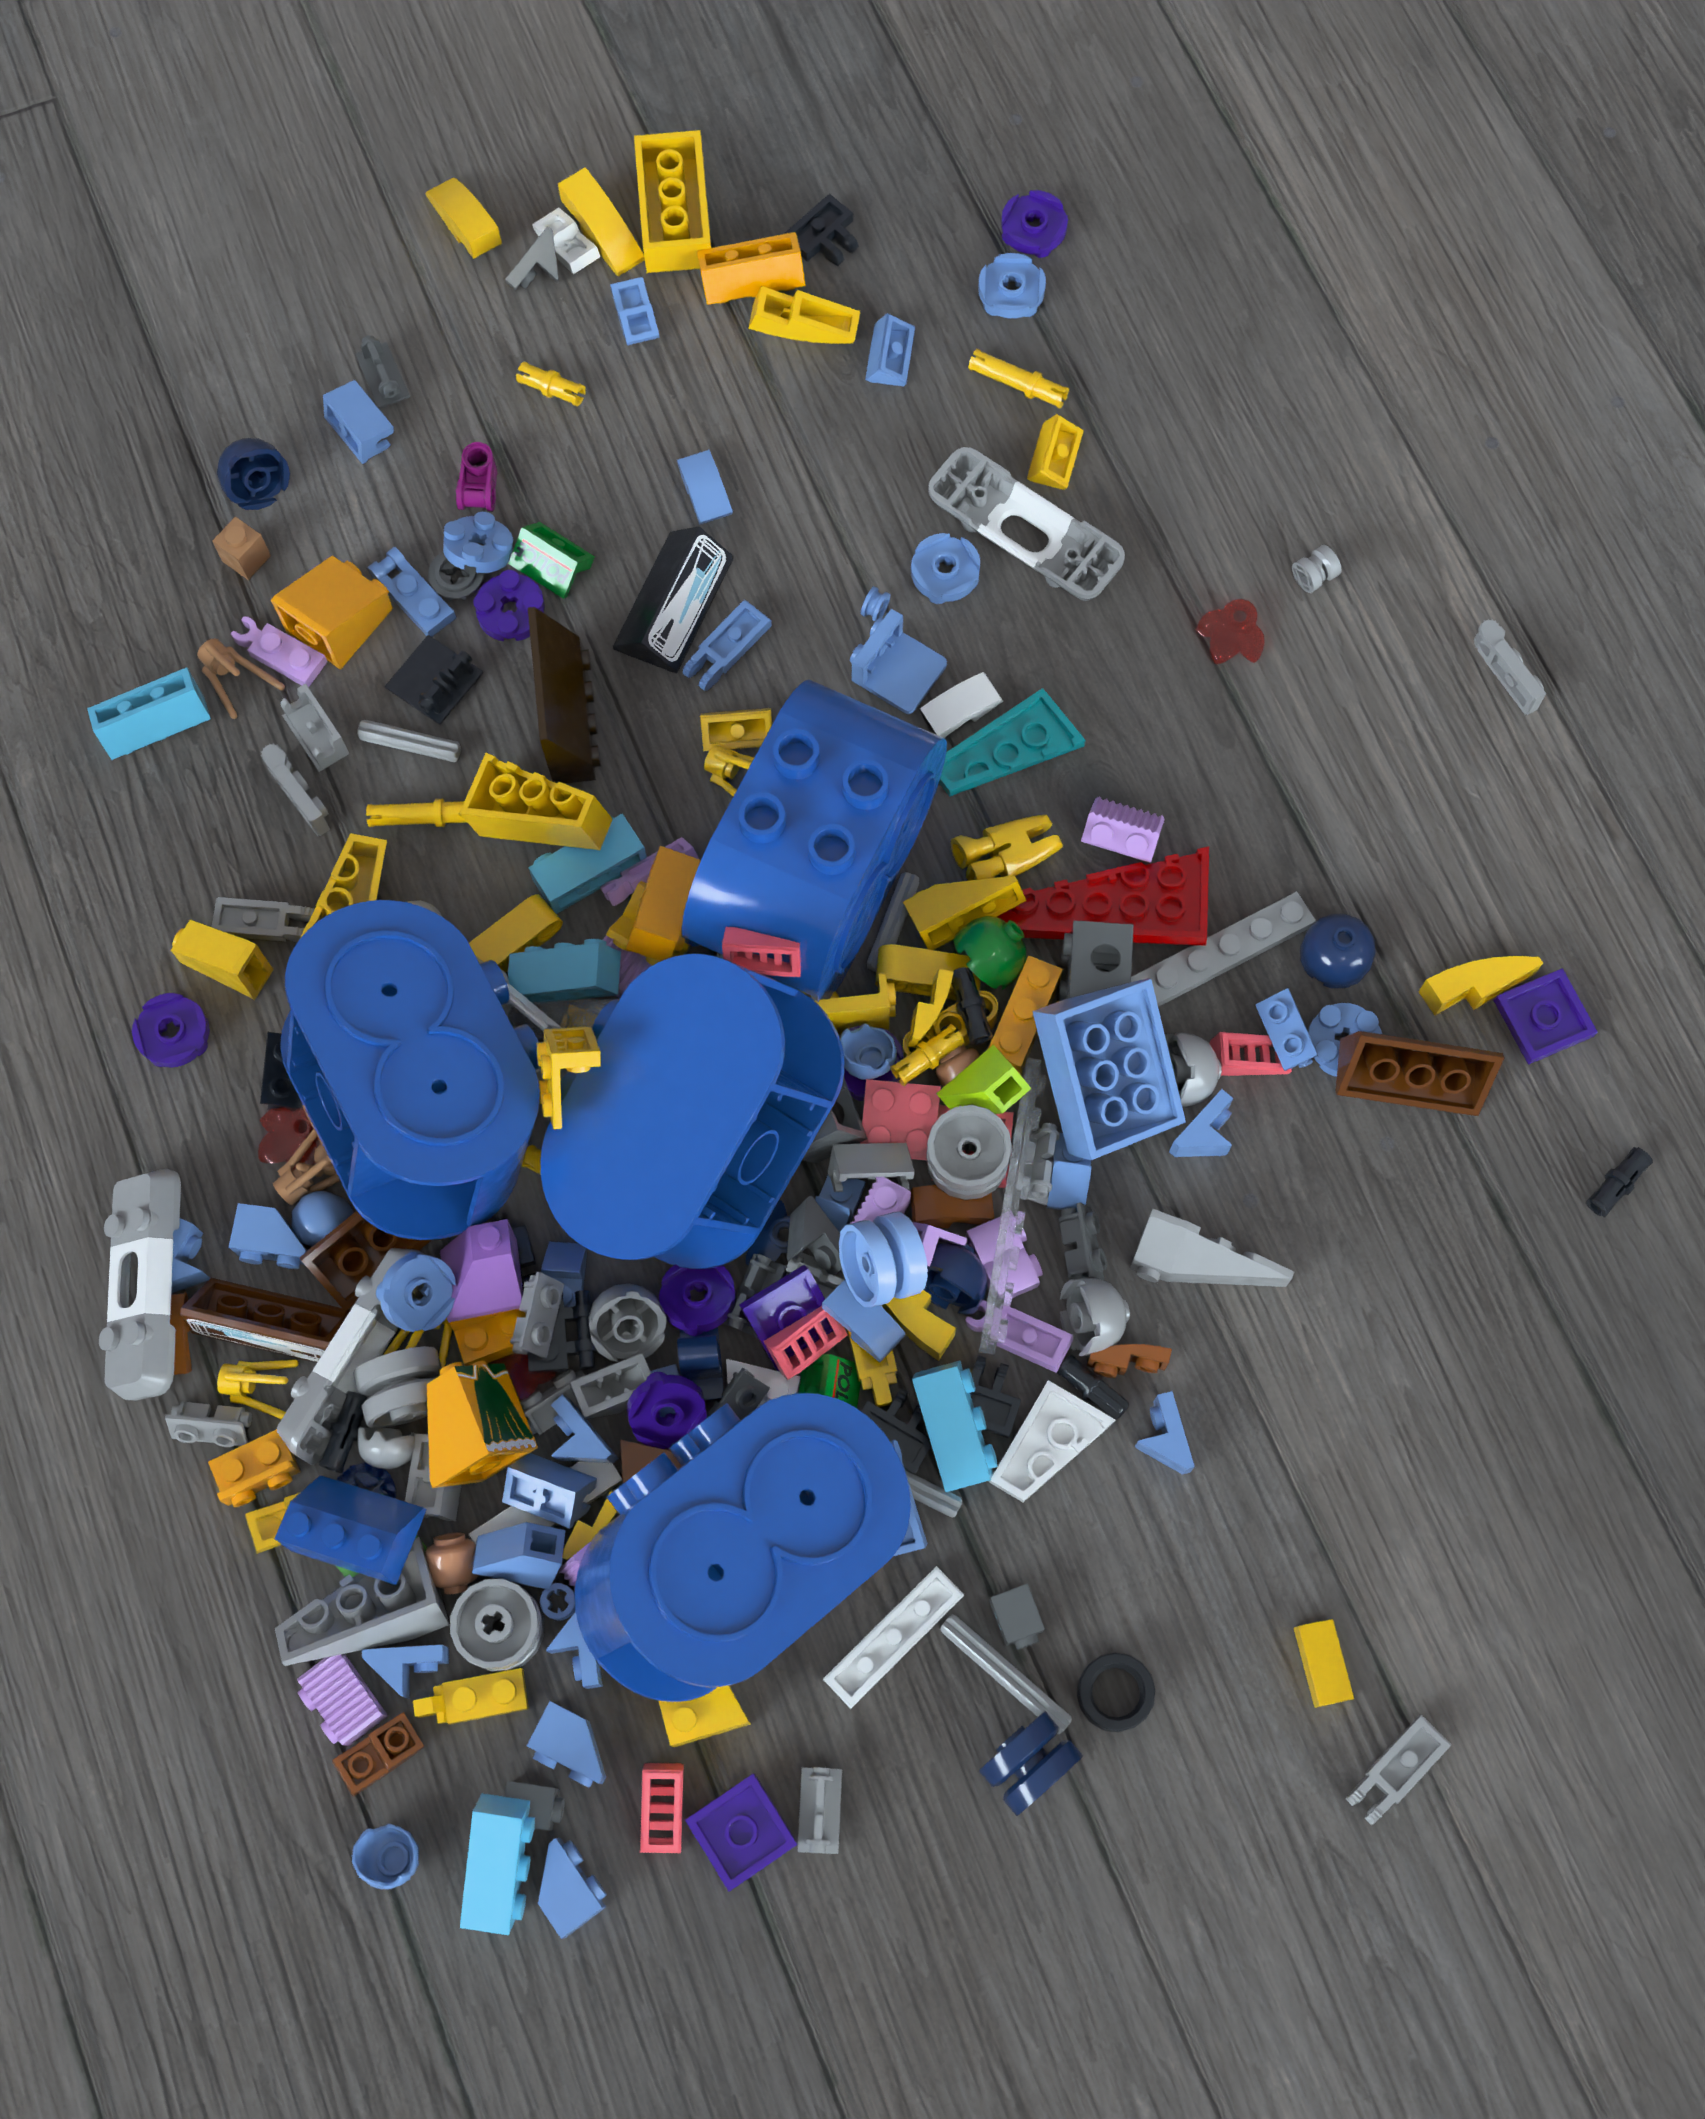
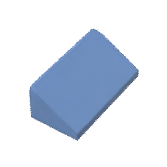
[865,313,915,386]

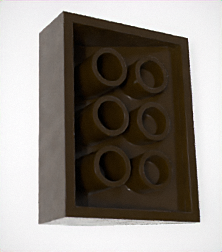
[528,607,601,784]

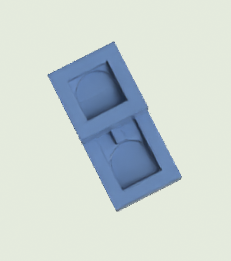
[610,277,660,345]
[677,450,733,525]
[822,1279,906,1362]

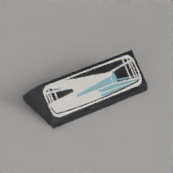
[613,526,733,674]

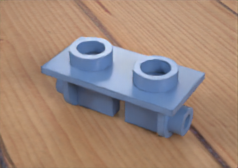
[1255,988,1318,1071]

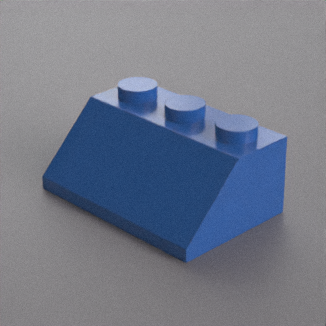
[274,1475,427,1585]

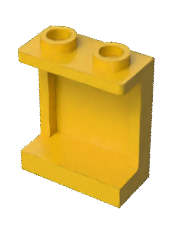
[803,972,896,1035]

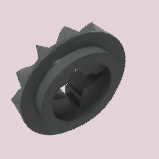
[428,552,484,602]

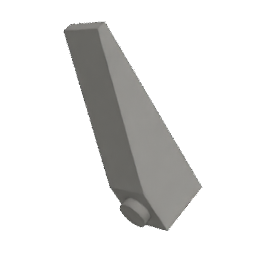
[1130,1209,1294,1287]
[275,1537,449,1666]

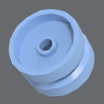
[839,1212,928,1308]

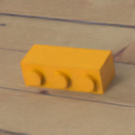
[697,232,806,305]
[626,846,701,961]
[988,955,1063,1075]

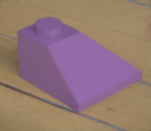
[440,1219,523,1322]

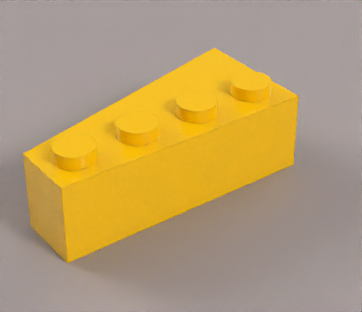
[459,753,613,850]
[301,833,387,937]
[659,1685,751,1747]

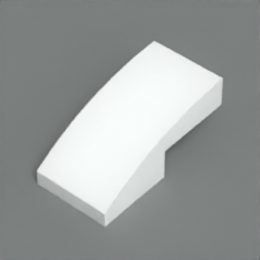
[532,208,600,274]
[920,672,1003,738]

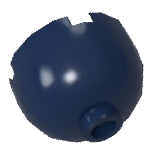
[217,438,290,510]
[1300,914,1375,988]
[924,1243,987,1315]

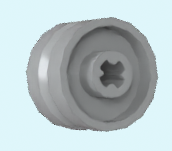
[926,1105,1012,1200]
[353,1346,442,1428]
[450,1579,544,1672]

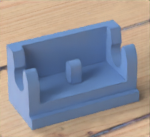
[323,380,394,464]
[502,1453,597,1529]

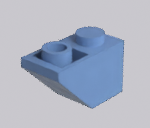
[229,1203,308,1269]
[472,1522,565,1590]
[527,1701,606,1788]
[538,1838,606,1939]

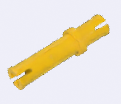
[968,349,1069,409]
[366,799,467,827]

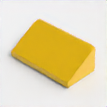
[1027,414,1084,490]
[700,708,772,751]
[1294,1619,1354,1708]

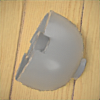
[1165,1033,1222,1107]
[1060,1278,1130,1357]
[588,1283,666,1362]

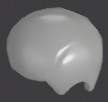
[358,1427,415,1469]

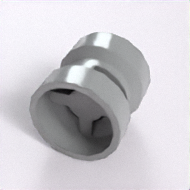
[1292,545,1342,593]

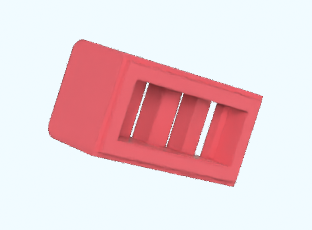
[722,927,801,977]
[1209,1032,1292,1076]
[763,1306,848,1380]
[640,1763,684,1853]

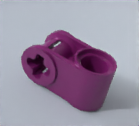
[456,442,498,512]

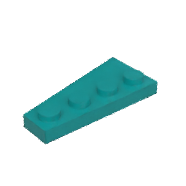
[939,688,1086,797]

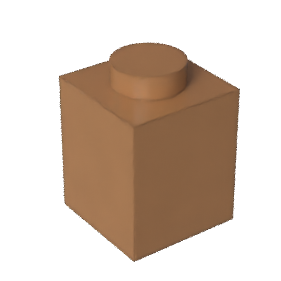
[212,516,271,580]

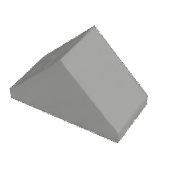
[570,1353,651,1419]

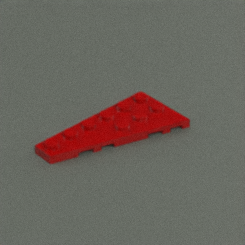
[997,846,1209,946]

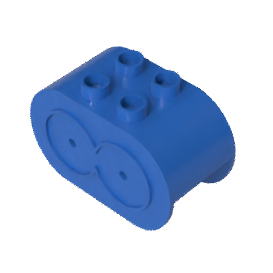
[682,680,947,1002]
[280,900,541,1240]
[540,954,845,1269]
[575,1393,910,1702]

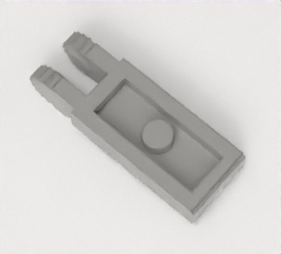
[1473,619,1546,715]
[261,743,330,836]
[211,897,315,942]
[1346,1715,1452,1825]

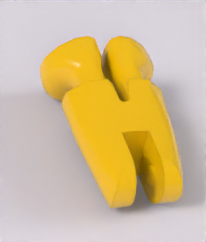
[950,815,1063,881]

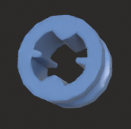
[861,586,890,621]
[540,1583,575,1621]

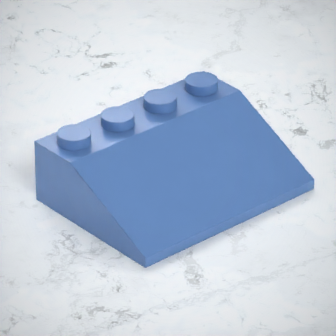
[1032,978,1186,1160]

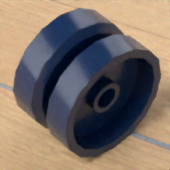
[979,1711,1083,1816]

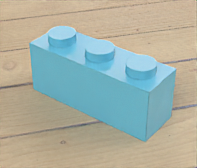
[87,667,211,760]
[528,813,647,914]
[508,939,621,1005]
[912,1360,998,1492]
[460,1793,535,1935]

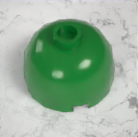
[954,916,1027,990]

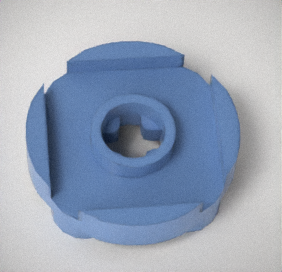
[978,253,1046,318]
[443,512,513,573]
[911,533,980,604]
[1308,1003,1382,1077]
[376,1252,456,1332]

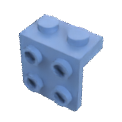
[850,609,947,714]

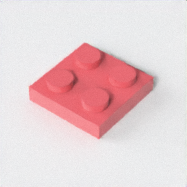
[860,1079,941,1160]

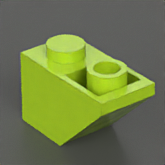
[936,1044,1032,1114]

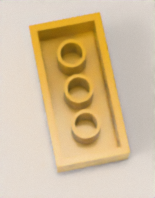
[634,130,711,273]

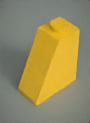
[171,920,274,1000]

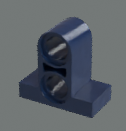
[677,1327,724,1403]

